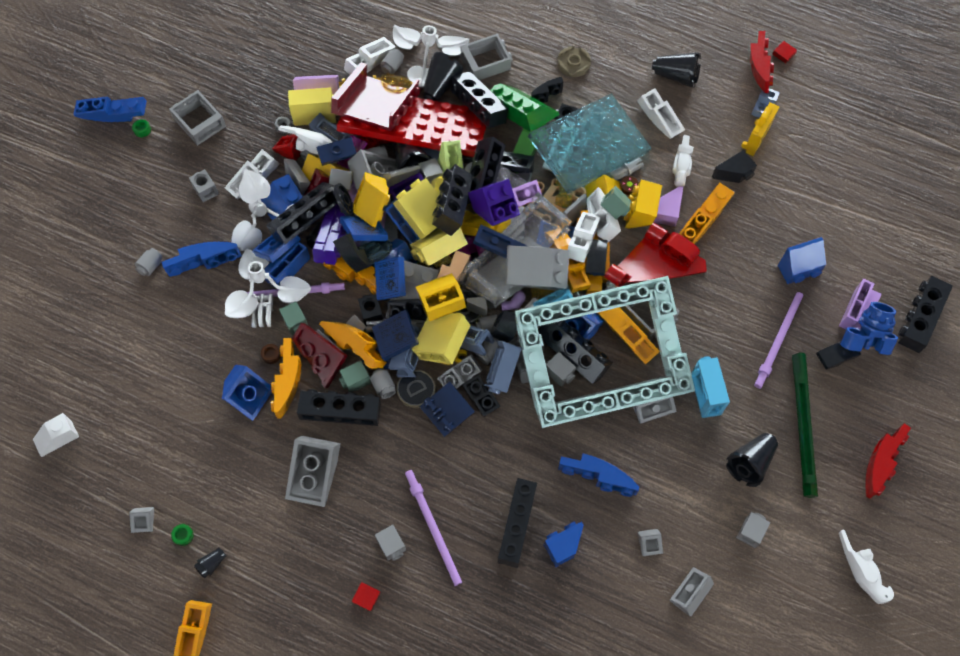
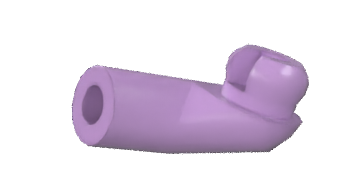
[501,290,526,311]

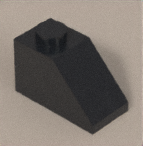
[712,150,757,183]

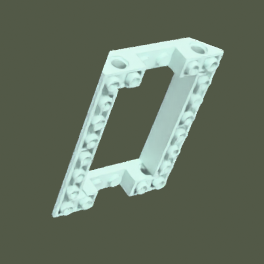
[515,276,695,428]

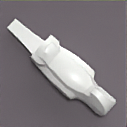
[278,125,339,163]
[672,135,694,187]
[839,530,894,604]

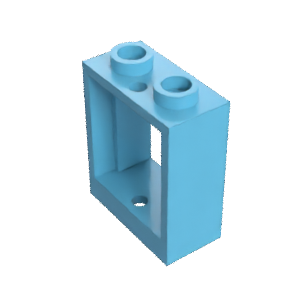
[691,357,730,418]

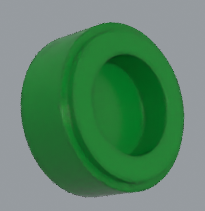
[132,119,151,138]
[171,524,194,546]

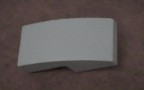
[437,354,482,389]

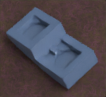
[751,89,780,118]

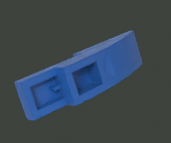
[73,97,147,122]
[162,242,242,277]
[558,453,639,497]

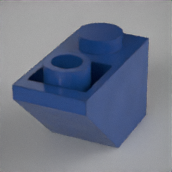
[544,522,584,567]

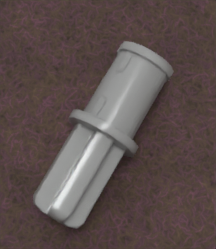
[609,157,644,180]

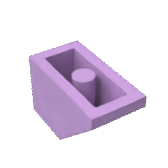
[512,179,543,207]
[654,186,683,227]

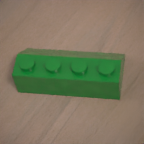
[490,83,559,133]

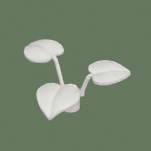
[393,25,469,87]
[231,169,311,251]
[225,248,311,318]

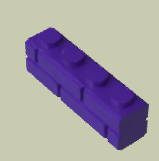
[313,204,350,265]

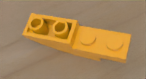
[679,182,735,244]
[544,229,591,293]
[323,257,376,295]
[597,307,660,365]
[319,321,387,369]
[271,338,302,419]

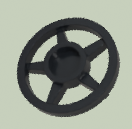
[333,183,354,216]

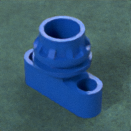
[840,302,898,355]

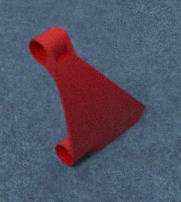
[604,222,707,287]

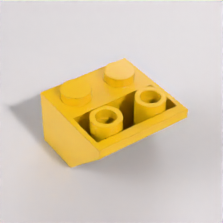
[353,172,390,227]
[624,179,662,229]
[415,273,466,322]

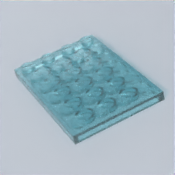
[528,93,652,194]

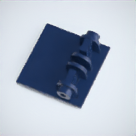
[419,382,475,437]

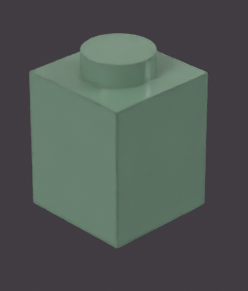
[600,186,631,220]
[279,301,308,335]
[339,360,371,392]

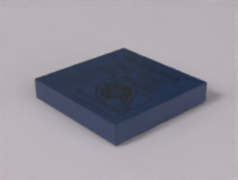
[372,310,419,361]

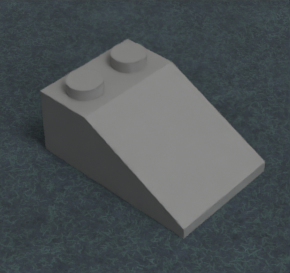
[347,149,397,191]
[505,245,569,291]
[385,261,439,320]
[285,436,341,507]

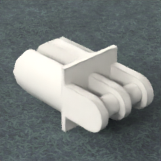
[252,293,274,328]

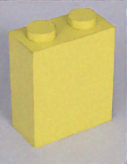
[288,87,339,126]
[393,178,439,239]
[410,228,468,266]
[412,312,471,365]

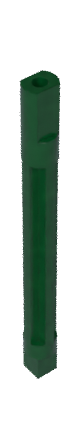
[792,352,818,498]

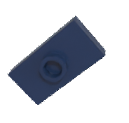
[316,137,356,166]

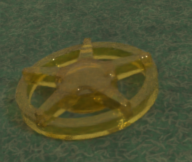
[381,73,413,88]

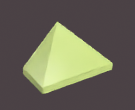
[437,140,463,173]

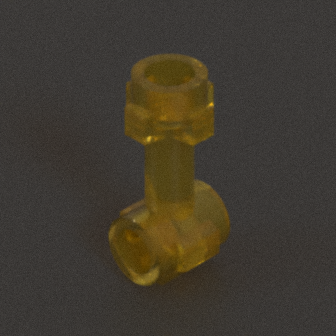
[555,174,572,207]

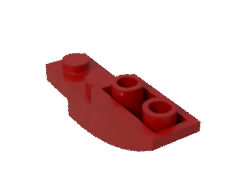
[750,31,774,93]
[865,423,911,499]

